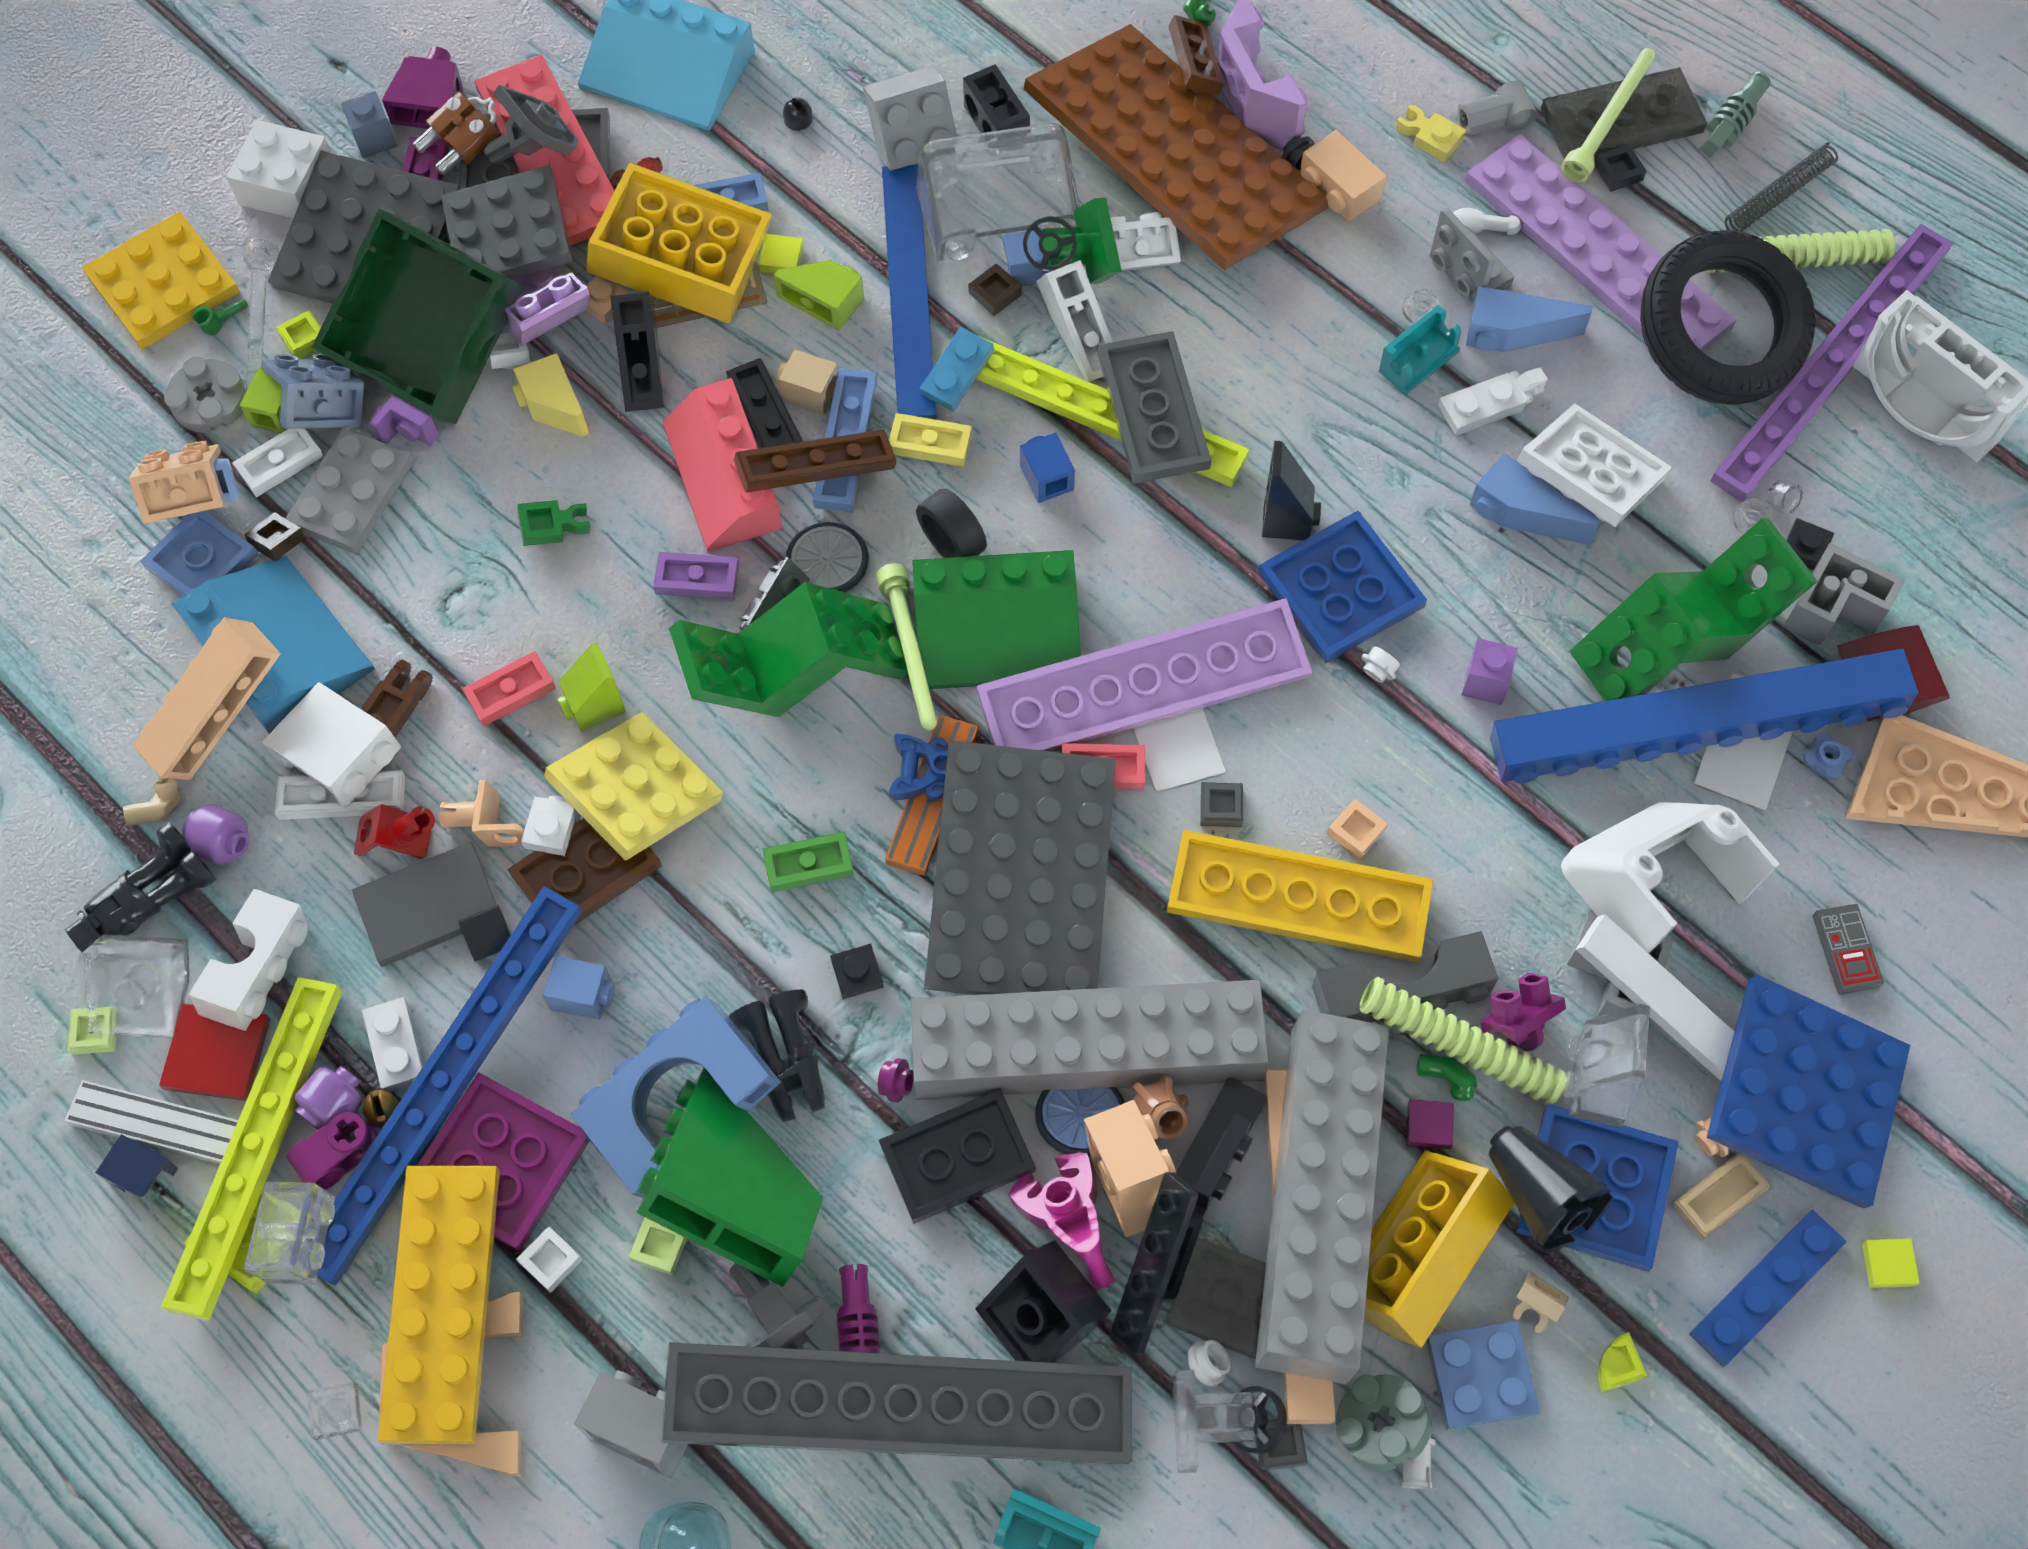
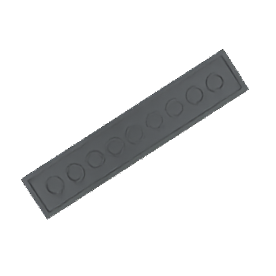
[661,1342,1132,1464]

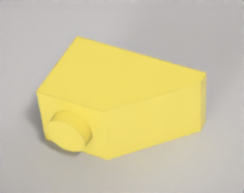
[511,353,589,437]

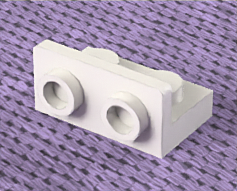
[1111,212,1181,271]

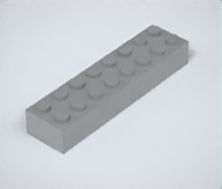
[911,980,1269,1099]
[1255,1009,1389,1385]

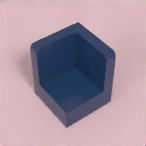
[95,1134,178,1197]

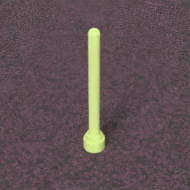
[1561,48,1655,183]
[876,563,937,731]

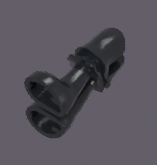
[729,989,825,1122]

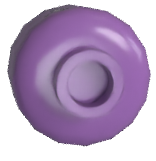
[182,804,249,865]
[295,1066,362,1130]

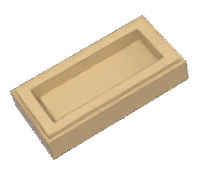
[1671,1153,1771,1241]

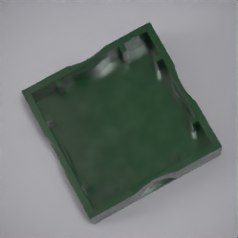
[312,208,524,424]

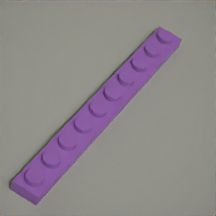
[1711,224,1953,503]

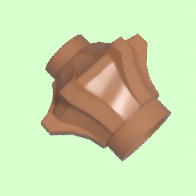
[1132,1074,1188,1140]

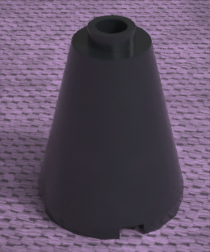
[1489,1126,1613,1253]

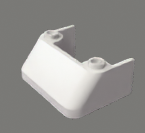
[1561,802,1780,953]

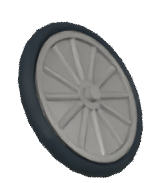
[786,522,869,592]

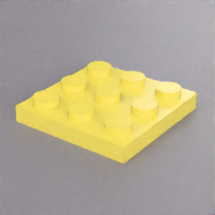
[544,712,723,861]

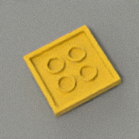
[81,211,240,350]

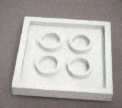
[1516,403,1672,527]

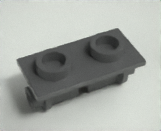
[739,557,810,630]

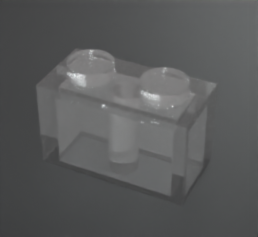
[244,1181,335,1285]

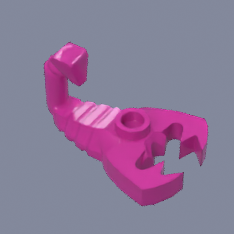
[1009,1152,1116,1291]

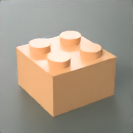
[1084,1100,1176,1238]

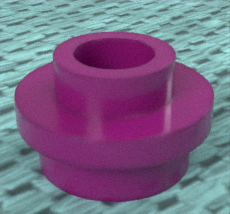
[877,1058,914,1103]

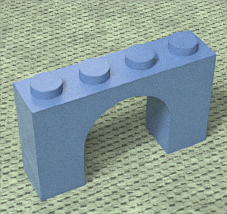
[571,997,781,1198]

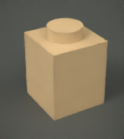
[776,349,838,415]

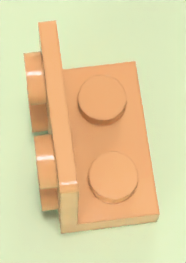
[128,441,225,524]

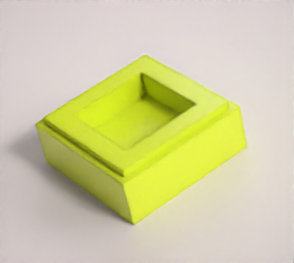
[759,234,804,274]
[275,310,321,359]
[1862,1238,1920,1288]

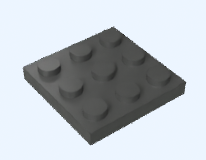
[441,165,573,279]

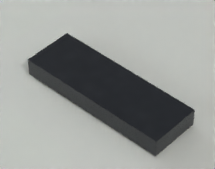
[726,358,803,448]

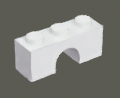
[189,889,308,1031]

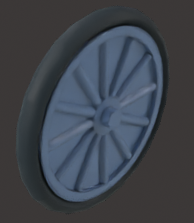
[1035,1087,1125,1157]

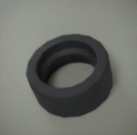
[916,489,987,558]

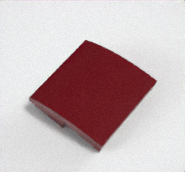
[1837,625,1950,722]

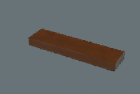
[734,430,897,493]

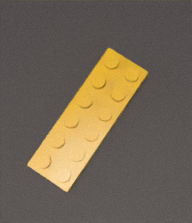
[1167,830,1434,963]
[378,1166,500,1444]

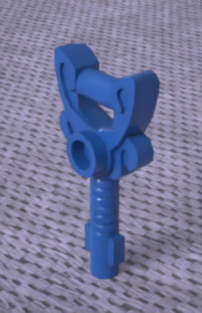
[889,734,948,802]

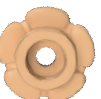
[1694,1116,1730,1157]

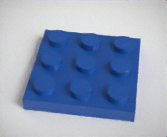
[1258,510,1427,663]
[1516,1103,1679,1272]

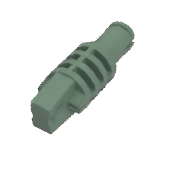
[1699,71,1771,158]

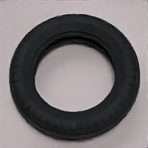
[1640,230,1816,405]

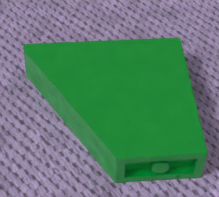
[636,1068,823,1287]

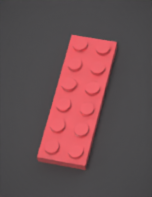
[474,54,615,246]

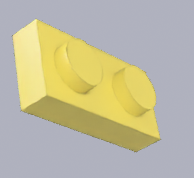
[889,413,972,467]

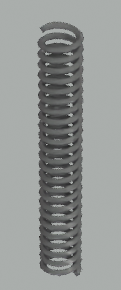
[1724,142,1838,232]

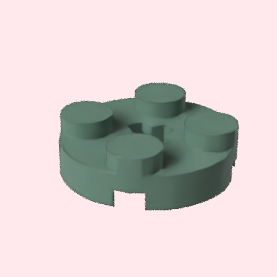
[1336,1374,1432,1471]

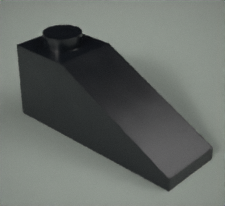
[610,291,664,412]
[1262,440,1321,540]

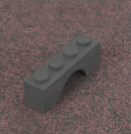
[1312,931,1499,1025]

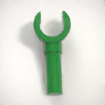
[192,299,249,335]

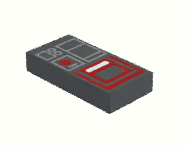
[1812,904,1884,995]

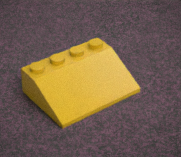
[586,162,772,324]

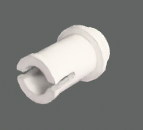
[1402,1434,1436,1489]

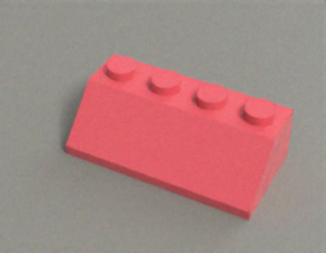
[662,378,783,552]

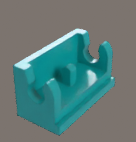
[1379,304,1461,395]
[993,1489,1101,1549]

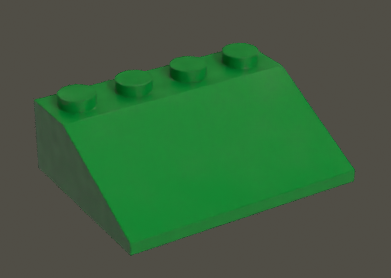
[912,550,1081,689]

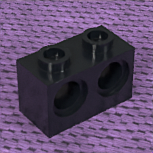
[963,64,1030,158]

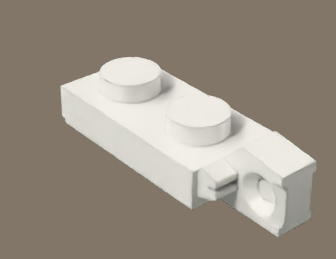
[1437,367,1548,436]

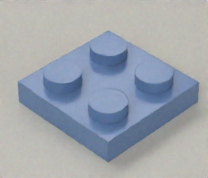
[141,511,258,596]
[1426,1321,1540,1430]

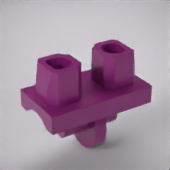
[1480,973,1566,1051]

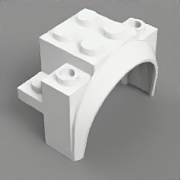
[1853,290,2028,462]

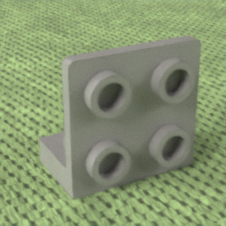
[1430,208,1515,303]

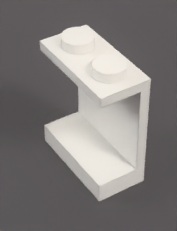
[262,682,401,808]

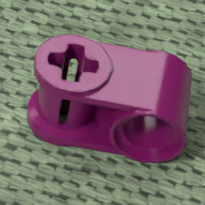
[286,1112,378,1194]

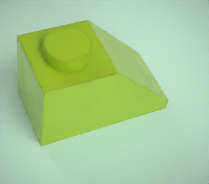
[774,260,864,330]
[557,643,626,731]

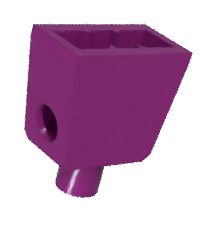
[382,46,463,129]

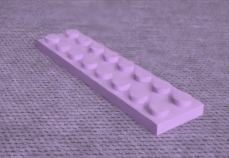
[1465,133,1736,352]
[976,598,1313,752]

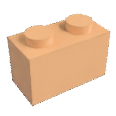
[1300,130,1387,222]

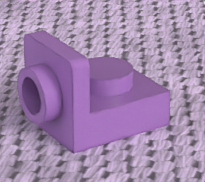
[370,394,439,446]

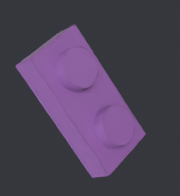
[653,552,740,600]

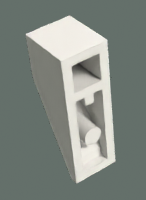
[1036,260,1113,382]

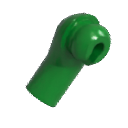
[1183,0,1216,27]
[1417,1054,1477,1101]

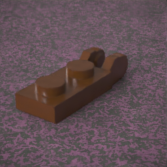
[361,659,433,738]

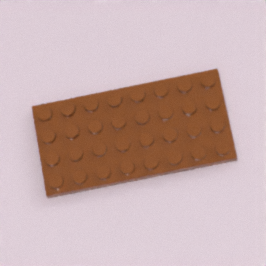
[1023,24,1328,270]

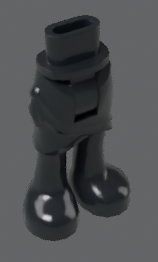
[65,821,216,955]

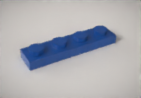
[1689,1209,1847,1367]

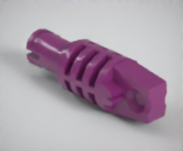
[836,1264,880,1354]

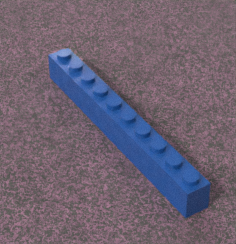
[1490,649,1919,783]

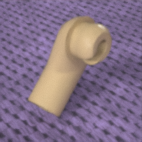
[123,778,182,826]

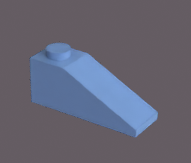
[1466,286,1593,352]
[1470,453,1602,545]

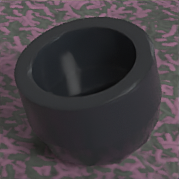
[783,97,813,131]

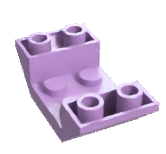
[1218,0,1308,150]
[504,268,590,346]

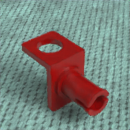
[354,804,435,859]

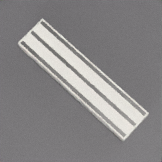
[65,1080,238,1164]

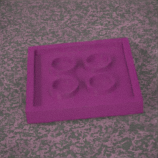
[404,1072,590,1252]

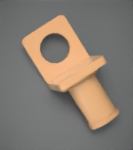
[439,780,524,847]

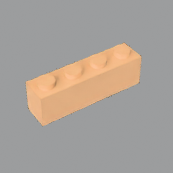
[133,617,281,780]

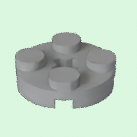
[164,357,246,433]

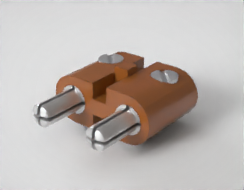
[413,91,500,175]

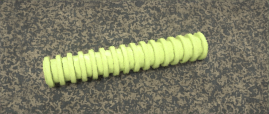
[1706,229,1895,273]
[1360,977,1567,1105]

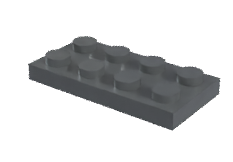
[1098,331,1211,484]

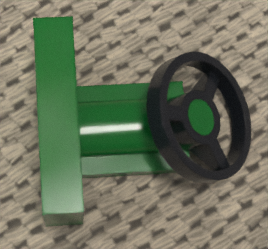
[1023,198,1122,284]

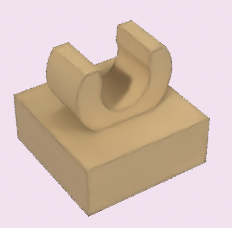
[1513,1272,1569,1333]

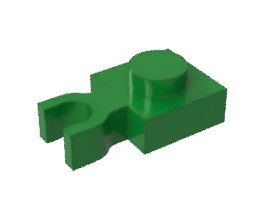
[517,500,590,546]

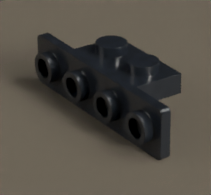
[1176,1077,1267,1218]
[1112,1172,1204,1354]

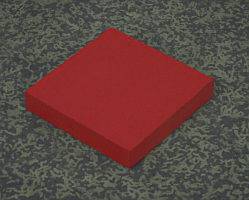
[159,1003,270,1101]

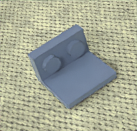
[261,354,364,429]

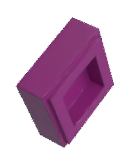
[1406,1099,1454,1150]

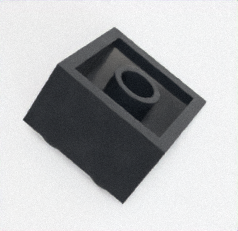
[975,1240,1112,1363]

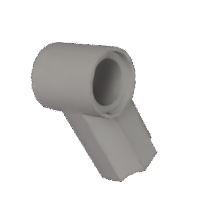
[1457,81,1537,136]

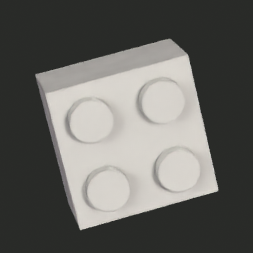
[226,120,331,219]

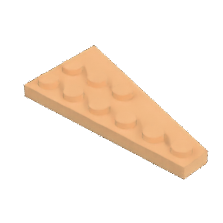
[1845,715,2028,837]

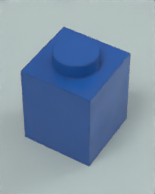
[1020,433,1075,503]

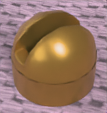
[362,1090,399,1128]

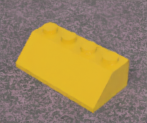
[1364,1150,1514,1348]

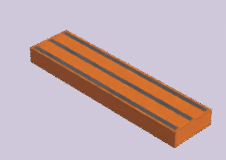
[885,715,979,876]

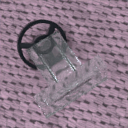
[1173,1370,1286,1473]

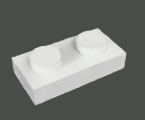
[232,428,324,497]
[362,997,424,1092]

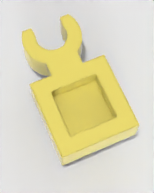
[1396,105,1466,163]

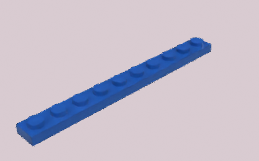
[294,886,583,1286]

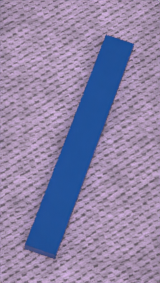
[882,164,937,420]

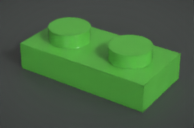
[762,831,854,893]

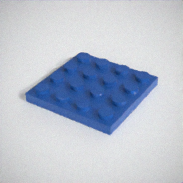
[1706,974,1911,1208]

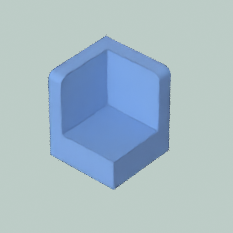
[1003,228,1049,286]

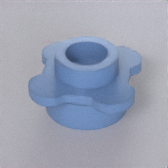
[1803,733,1854,780]

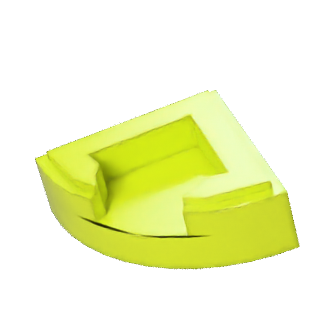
[1598,1332,1647,1393]

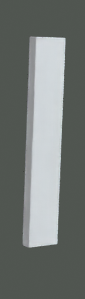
[1576,914,1734,1081]

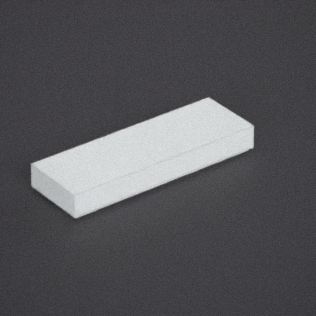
[275,770,405,820]

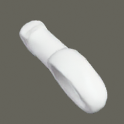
[1453,208,1522,235]

